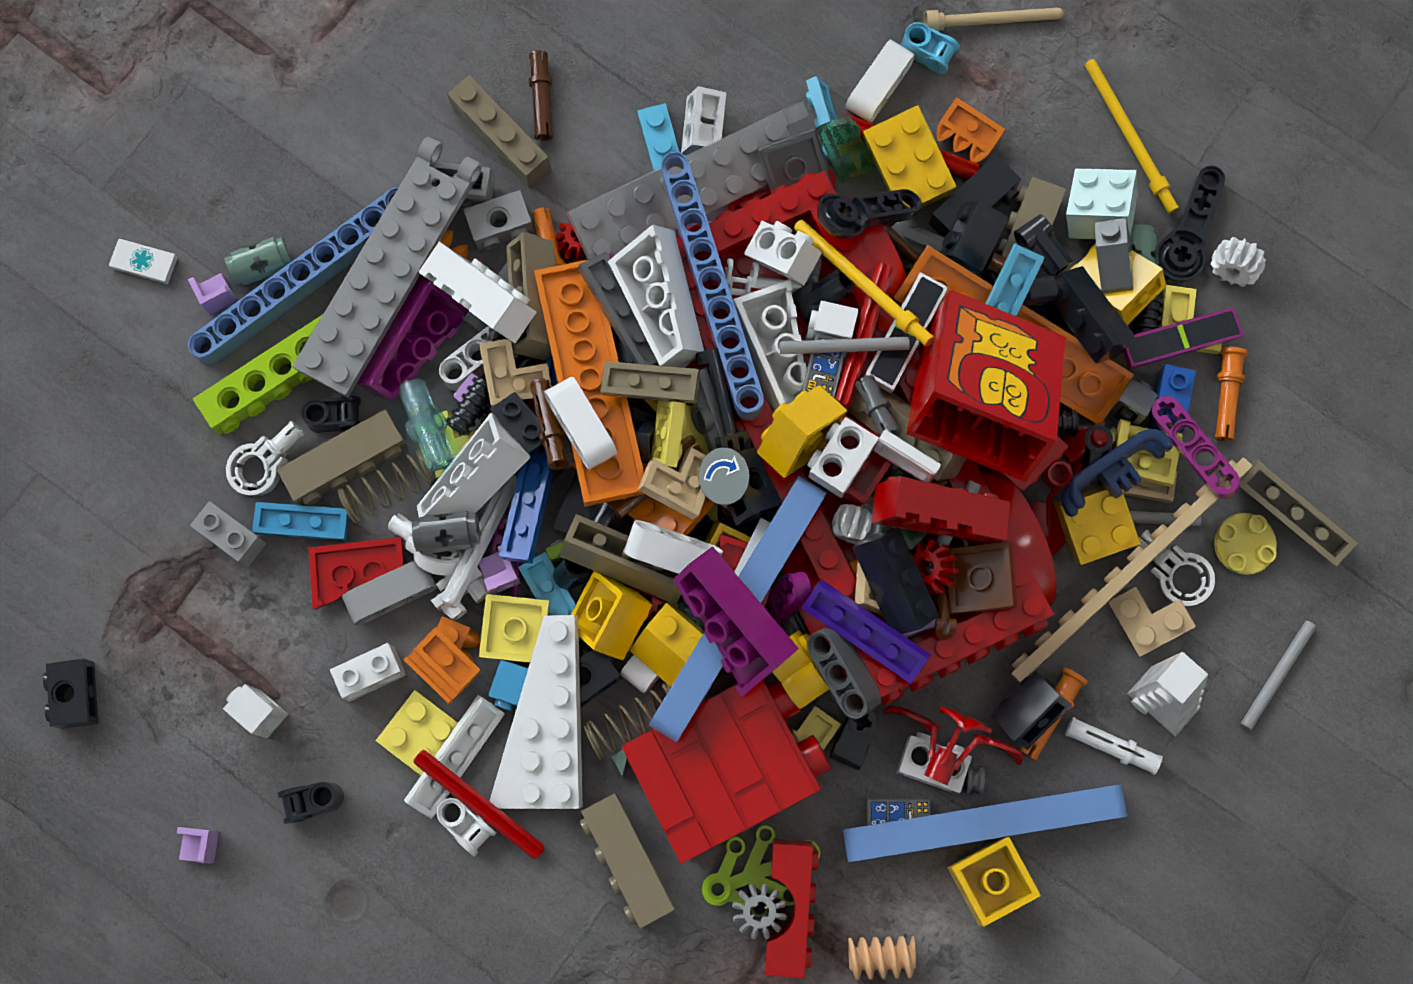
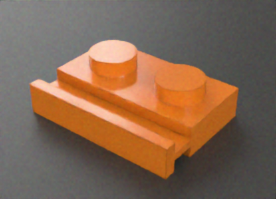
[403,627,482,704]

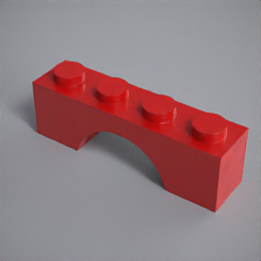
[765,838,819,978]

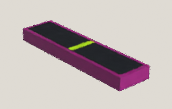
[1123,307,1244,369]

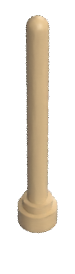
[924,8,1064,32]

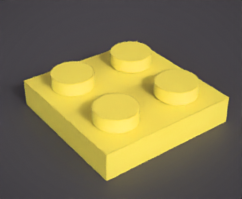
[479,594,550,662]
[375,690,458,775]

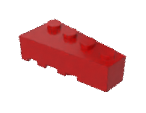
[871,476,1010,543]

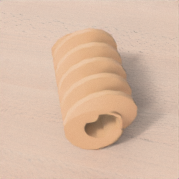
[848,936,916,980]

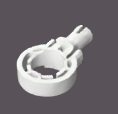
[226,421,305,497]
[388,513,465,575]
[1137,530,1215,606]

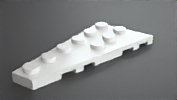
[490,615,583,809]

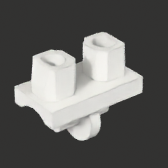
[431,567,490,621]

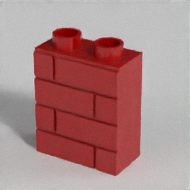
[621,677,832,864]

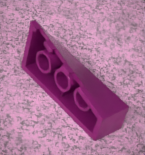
[357,279,469,401]
[673,546,799,697]

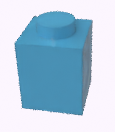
[488,660,528,711]

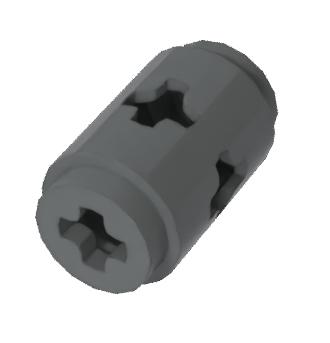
[412,511,480,554]

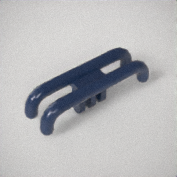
[1061,429,1173,517]

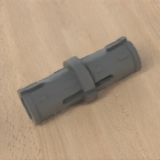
[855,375,901,436]

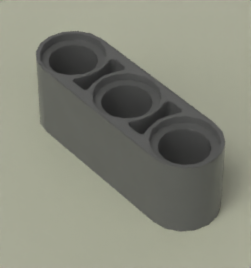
[807,626,881,719]

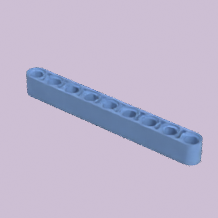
[661,151,764,421]
[188,187,399,365]
[648,476,827,743]
[842,784,1128,862]

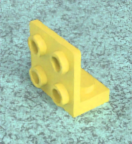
[650,401,709,467]

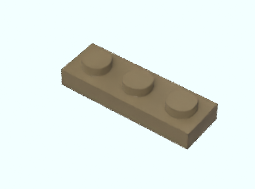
[600,361,701,404]

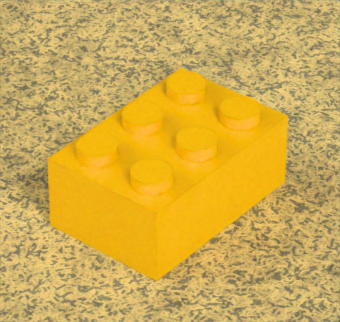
[863,105,957,208]

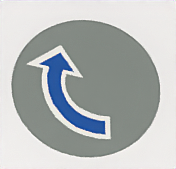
[699,448,749,505]

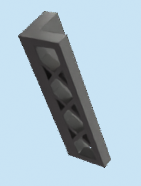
[578,252,660,366]

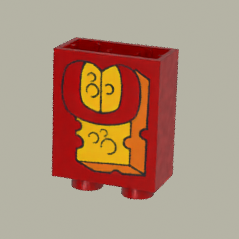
[906,289,1066,482]

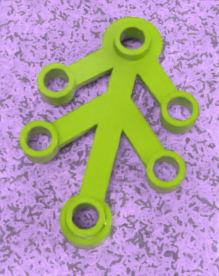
[702,825,820,918]

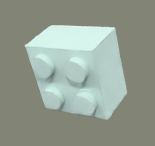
[1066,169,1138,239]

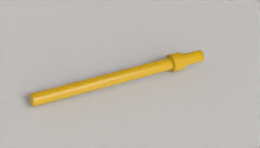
[1084,59,1179,214]
[794,220,935,347]

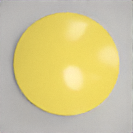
[1214,513,1277,575]

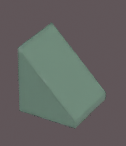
[611,750,628,776]

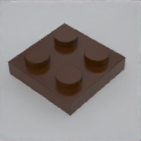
[948,541,1017,615]

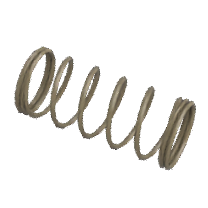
[338,448,437,525]
[583,682,671,760]

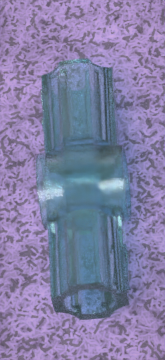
[399,378,454,472]

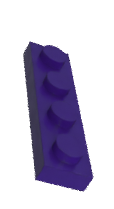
[802,579,931,684]

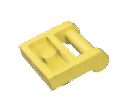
[1114,419,1182,487]

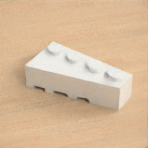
[608,225,704,368]
[419,242,537,343]
[728,279,807,413]
[417,413,530,535]
[1127,652,1208,737]

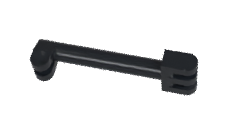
[696,348,752,452]

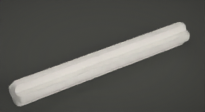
[441,475,517,608]

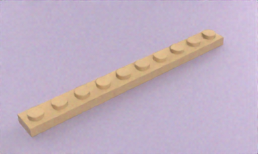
[1011,457,1253,684]

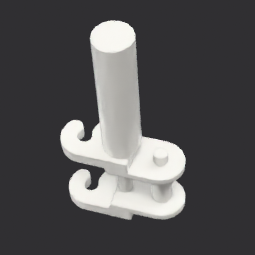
[725,258,801,296]

